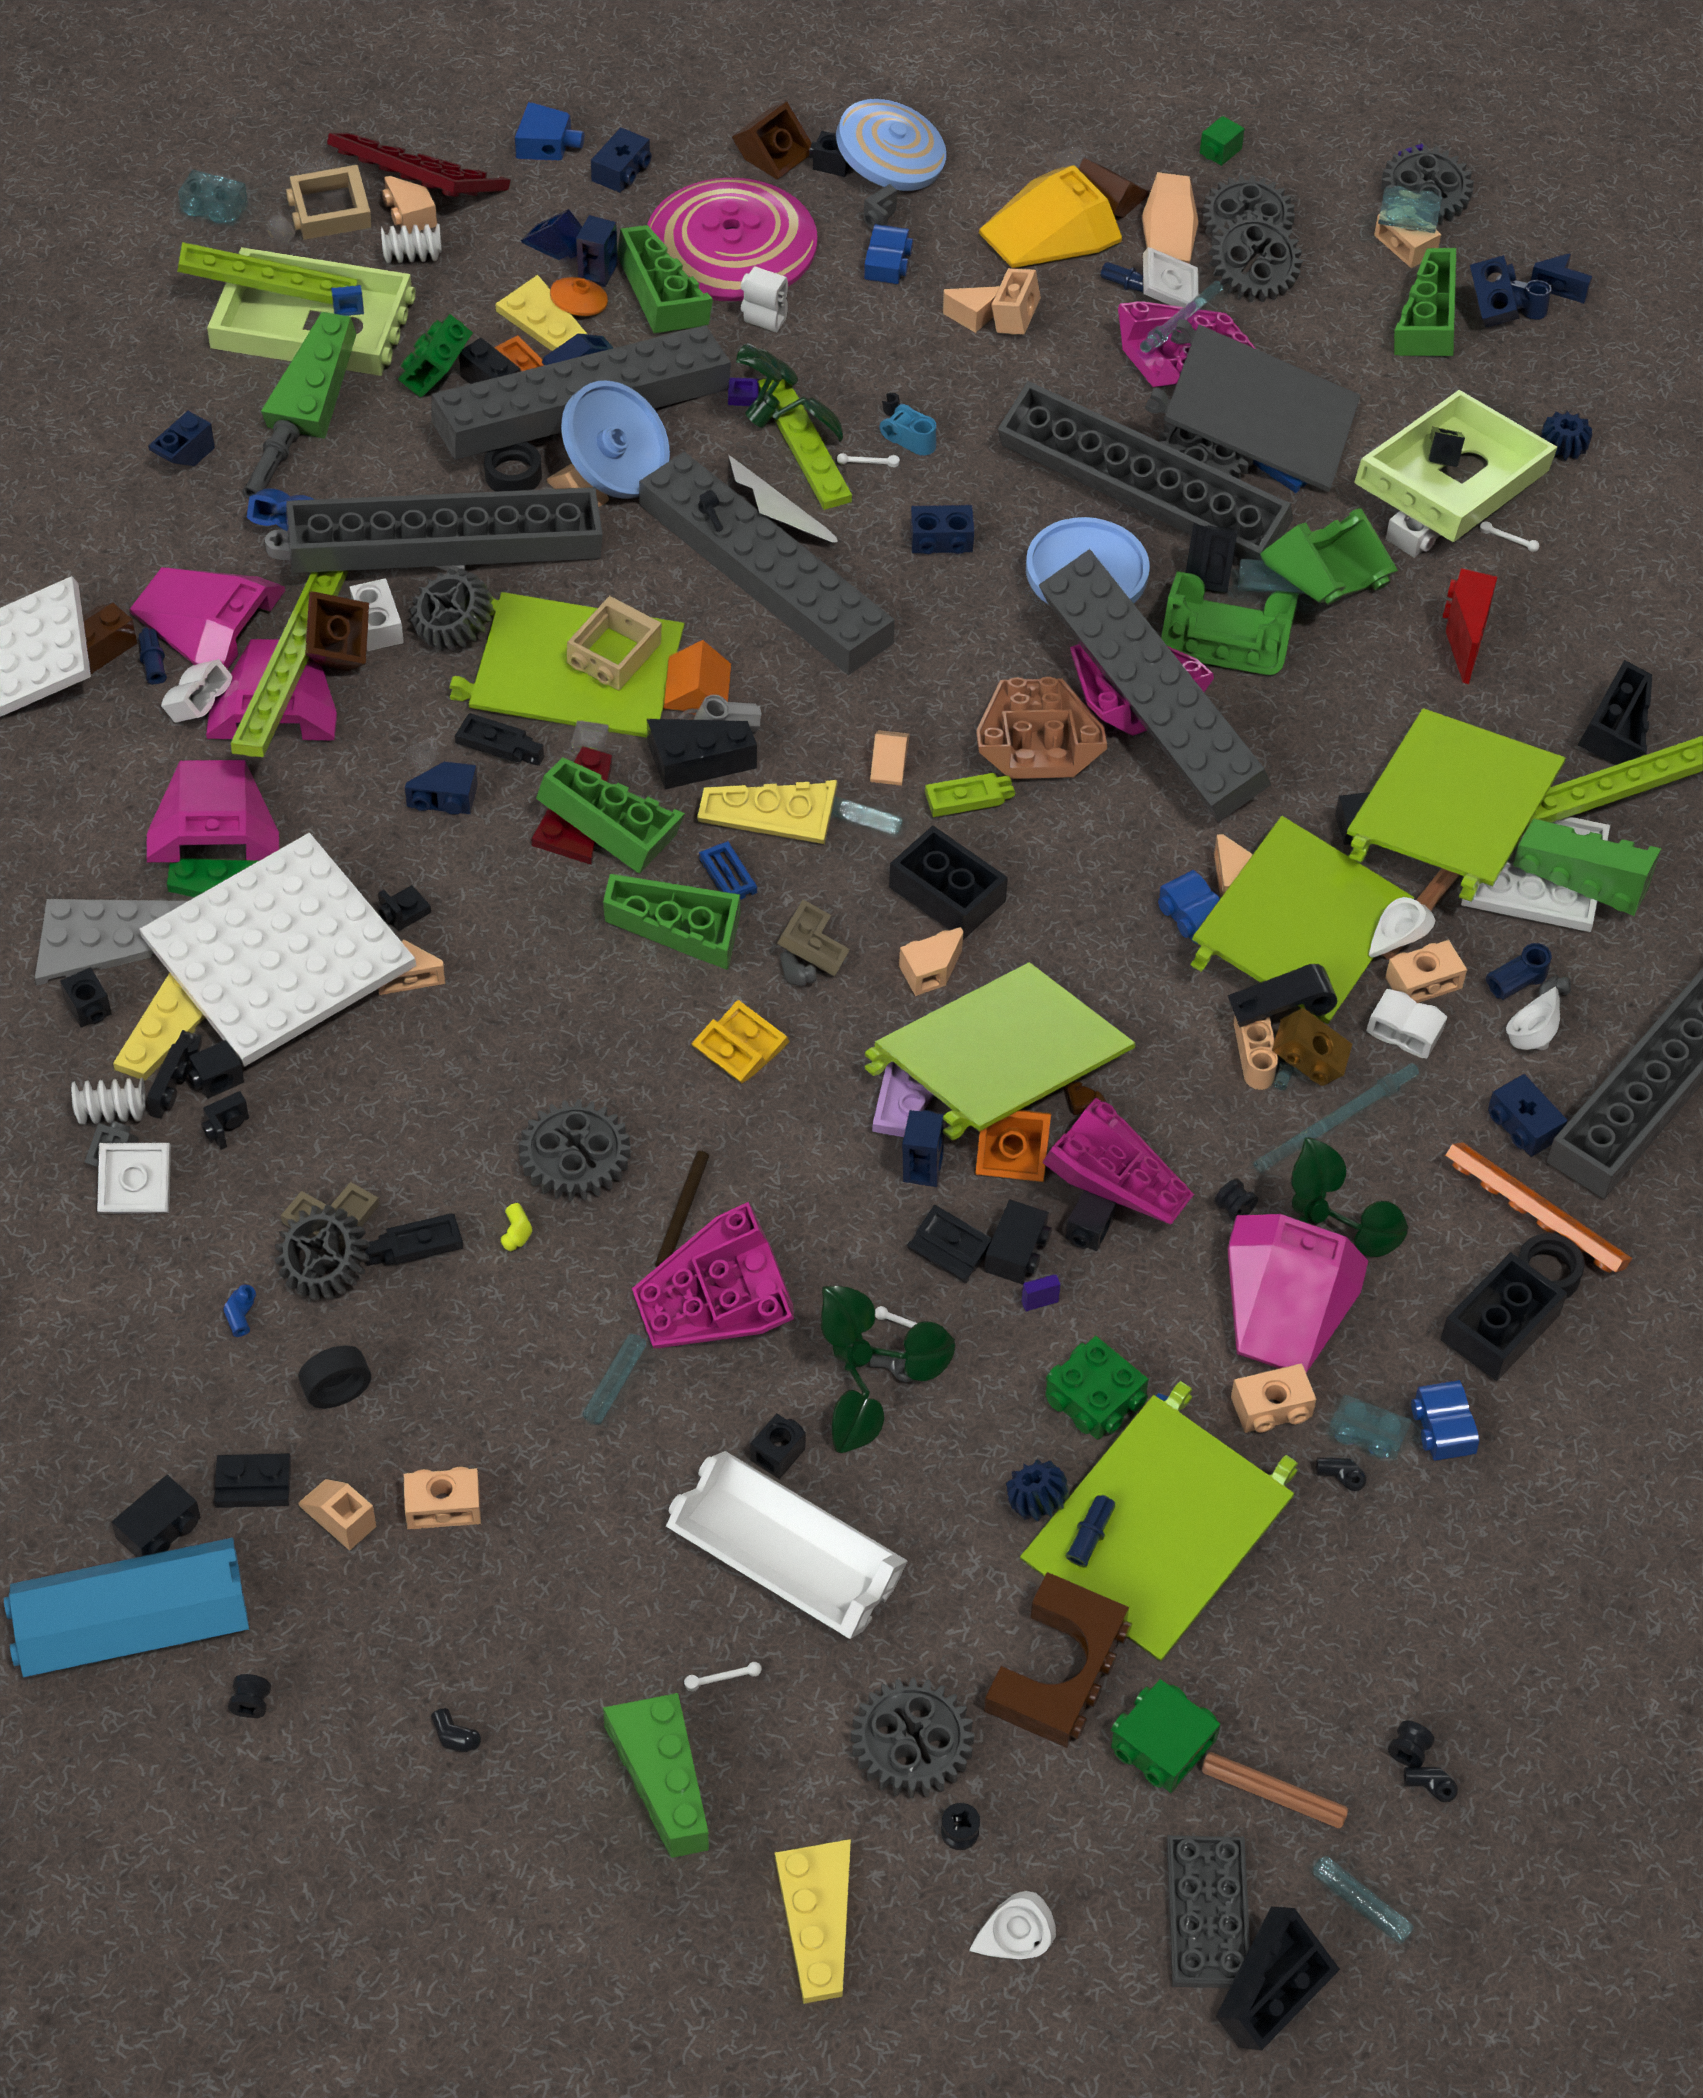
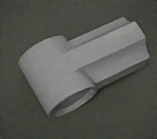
[693,695,761,732]

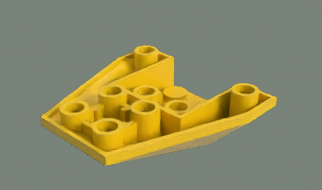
[979,165,1122,268]

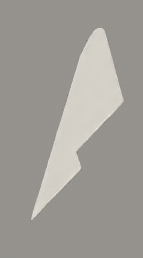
[729,456,838,542]

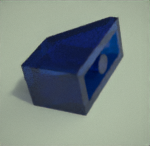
[521,209,582,260]

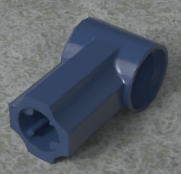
[1495,275,1552,319]
[1486,943,1552,1000]

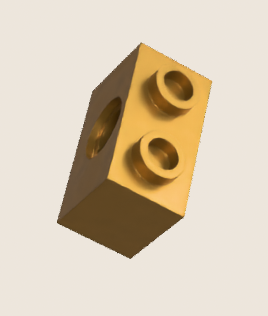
[1272,1008,1353,1086]

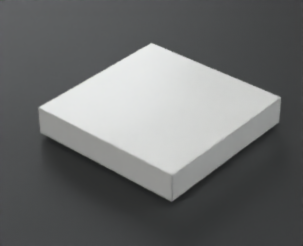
[1143,247,1199,309]
[97,1143,171,1214]

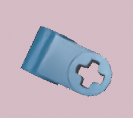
[879,404,936,456]

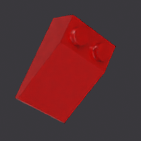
[1442,568,1497,684]

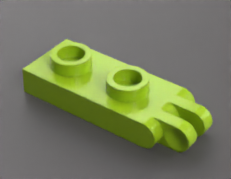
[925,773,1015,817]

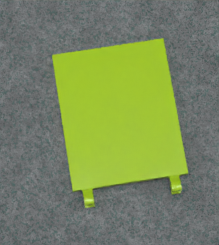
[450,592,684,737]
[1347,708,1566,902]
[1190,816,1415,1024]
[865,962,1135,1140]
[1020,1381,1298,1662]

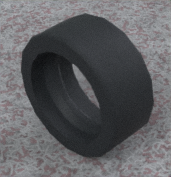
[484,442,542,492]
[1518,1233,1585,1299]
[298,1345,372,1409]

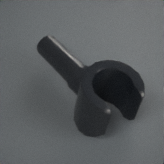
[882,392,903,416]
[698,490,723,532]

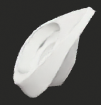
[1369,897,1436,958]
[1506,986,1560,1051]
[969,1891,1056,1959]

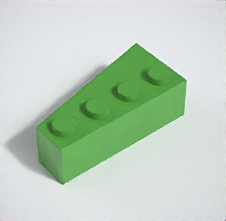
[1394,248,1456,356]
[1513,819,1661,916]
[603,874,741,970]
[603,1693,709,1858]

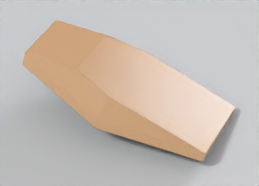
[1142,172,1199,264]

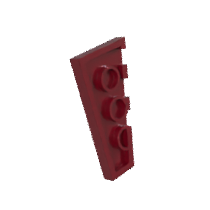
[531,746,612,865]

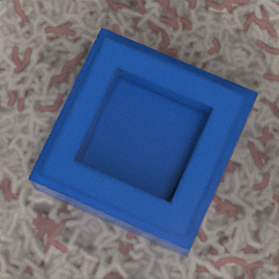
[331,285,364,316]

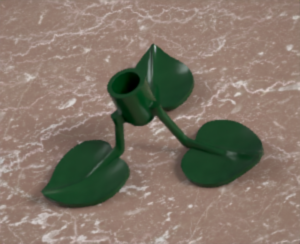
[736,344,843,442]
[1291,1137,1409,1257]
[821,1286,956,1453]

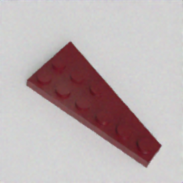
[327,132,511,197]

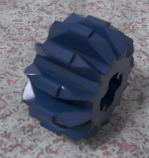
[1540,410,1592,461]
[1006,1459,1069,1522]

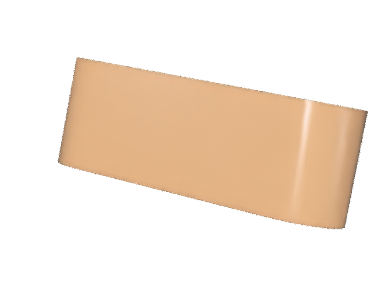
[1234,1016,1278,1090]

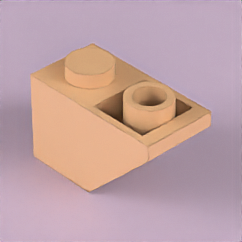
[382,176,437,234]
[899,927,963,996]
[299,1479,376,1551]

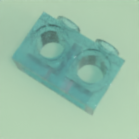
[178,170,248,226]

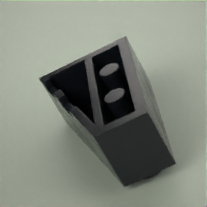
[1578,660,1652,765]
[647,719,757,790]
[1216,1906,1340,2051]

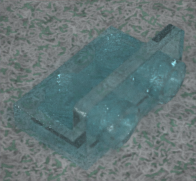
[1378,186,1442,233]
[1238,559,1304,595]
[1328,1394,1412,1460]

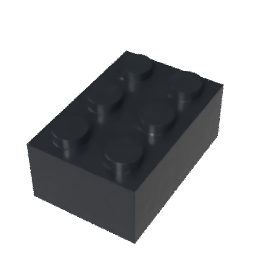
[889,825,1008,940]
[1440,1252,1567,1381]

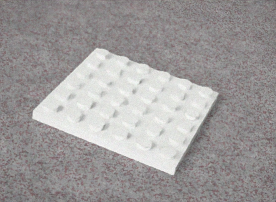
[139,833,417,1067]

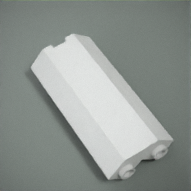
[666,1451,908,1639]

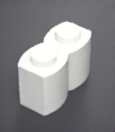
[741,266,788,333]
[161,659,232,723]
[1366,989,1447,1059]

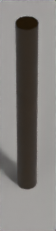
[655,1151,709,1267]

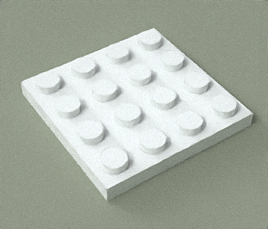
[0,576,91,717]
[1461,817,1610,932]

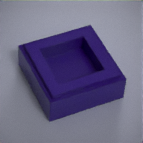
[728,378,759,406]
[1021,1274,1061,1311]

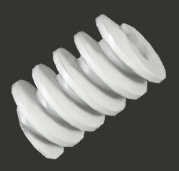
[381,224,441,263]
[71,1078,146,1125]

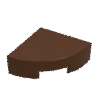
[1065,1081,1107,1115]

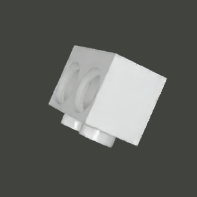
[1386,511,1440,558]
[350,578,404,651]

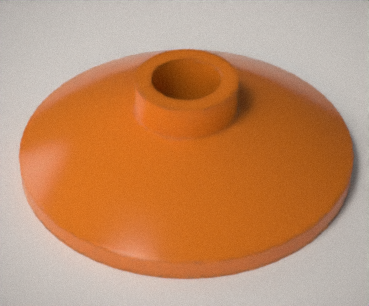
[550,277,608,316]

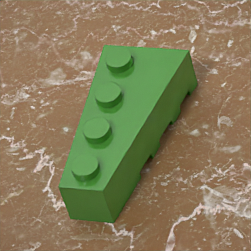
[617,225,713,333]
[261,312,357,438]
[536,757,685,874]

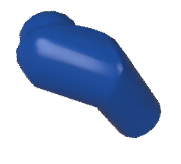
[224,1284,256,1337]

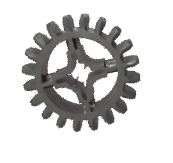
[410,568,494,651]
[274,1205,370,1300]

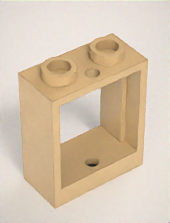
[286,165,371,240]
[567,596,662,690]

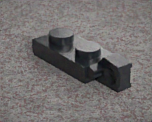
[455,713,545,766]
[147,1030,202,1119]
[363,1213,463,1266]

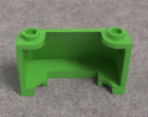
[1260,508,1398,605]
[1161,571,1299,675]

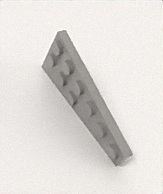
[35,899,188,986]

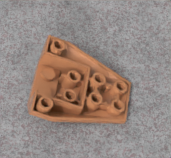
[976,677,1107,779]

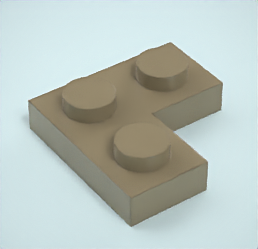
[777,900,850,976]
[281,1182,380,1253]

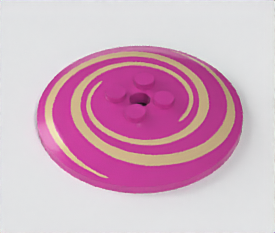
[647,178,817,301]

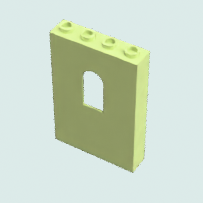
[207,247,416,376]
[1354,390,1557,542]

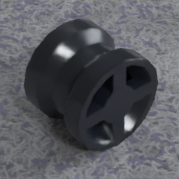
[1214,1178,1258,1221]
[228,1674,271,1718]
[1388,1720,1435,1767]
[941,1803,980,1850]

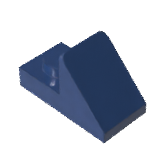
[1530,254,1592,304]

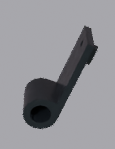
[1227,964,1338,1027]

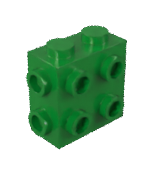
[398,314,473,397]
[1045,1336,1149,1440]
[1111,1679,1221,1793]

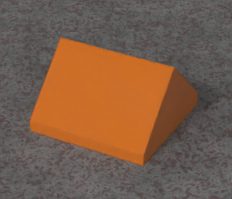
[664,640,731,712]
[975,1110,1051,1182]

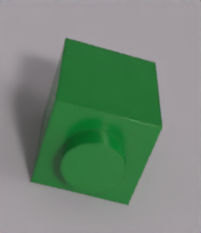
[1200,116,1245,166]

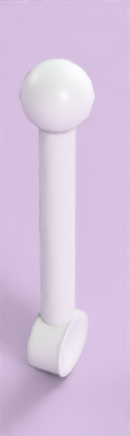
[837,453,900,467]
[1480,521,1539,552]
[875,1306,917,1328]
[684,1662,762,1691]

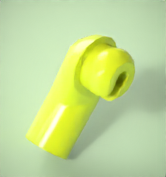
[501,1203,532,1251]

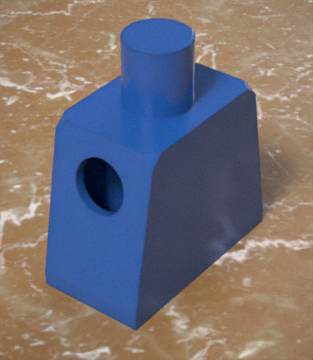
[515,102,585,160]

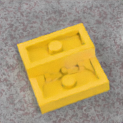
[691,1000,790,1084]

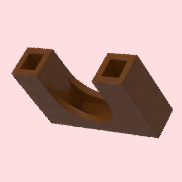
[984,1572,1132,1748]

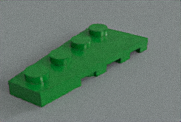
[167,859,259,898]

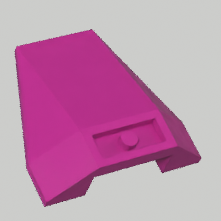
[1118,301,1256,387]
[129,567,286,670]
[206,639,337,740]
[1070,644,1214,736]
[147,760,279,862]
[1042,1098,1194,1225]
[632,1202,794,1348]
[1227,1214,1368,1373]

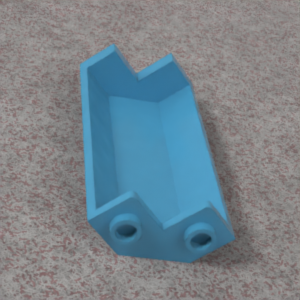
[4,1538,249,1677]

